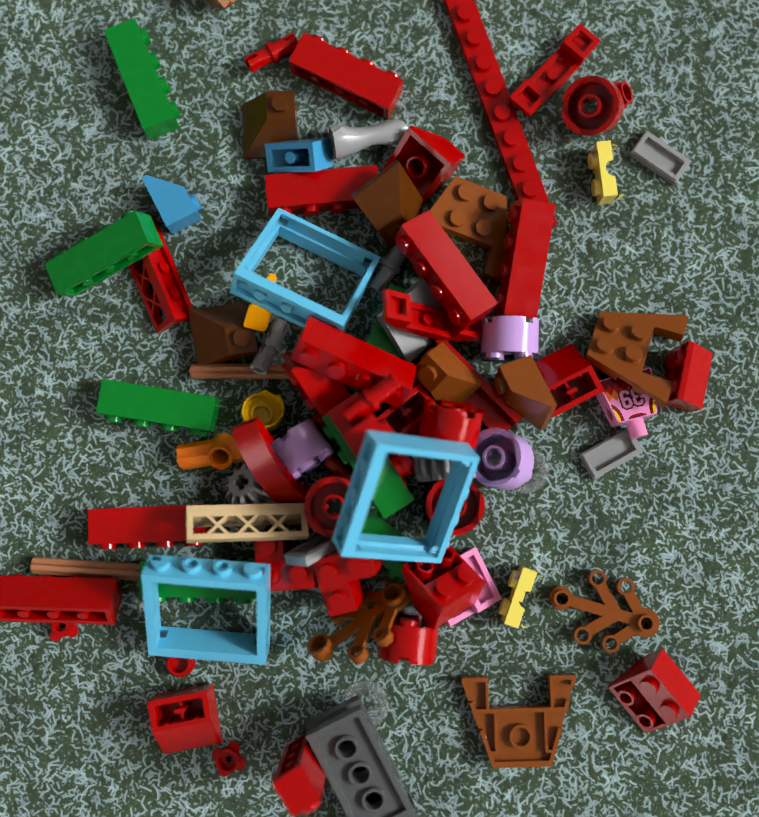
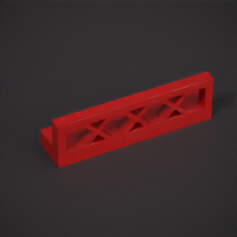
[129,216,193,334]
[419,339,523,431]

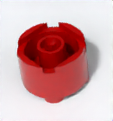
[561,76,624,136]
[418,399,484,448]
[304,476,351,537]
[424,479,485,535]
[377,612,439,665]

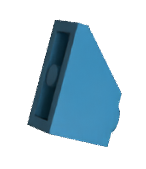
[265,138,333,173]
[141,175,202,234]

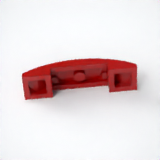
[508,23,601,117]
[382,289,482,341]
[231,417,310,504]

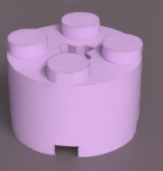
[480,316,539,361]
[271,419,335,480]
[472,428,534,490]

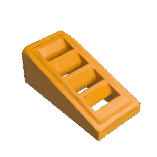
[243,273,277,332]

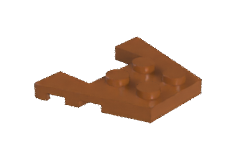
[429,176,507,283]
[585,312,689,408]
[461,673,576,768]

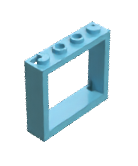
[230,207,381,331]
[332,430,480,563]
[141,554,271,665]

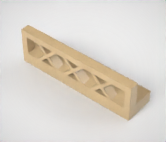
[185,503,309,543]

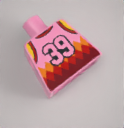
[595,368,657,440]

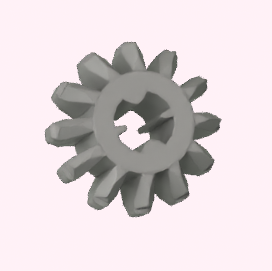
[412,455,453,482]
[223,462,271,504]

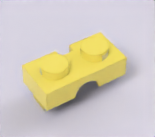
[587,140,625,205]
[498,565,543,628]

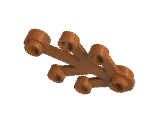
[548,569,660,653]
[307,583,410,665]

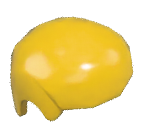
[241,390,285,432]

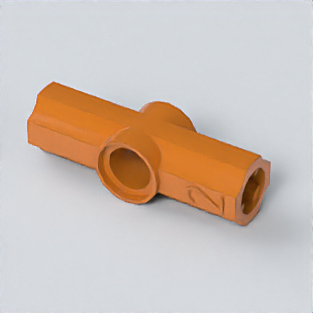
[176,433,244,470]

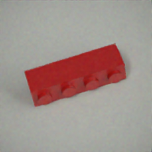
[289,32,403,120]
[265,165,378,219]
[494,198,556,319]
[394,210,498,331]
[290,316,417,408]
[88,504,211,550]
[0,574,122,625]
[272,733,326,817]

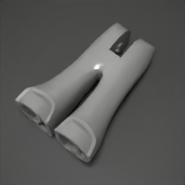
[325,119,408,160]

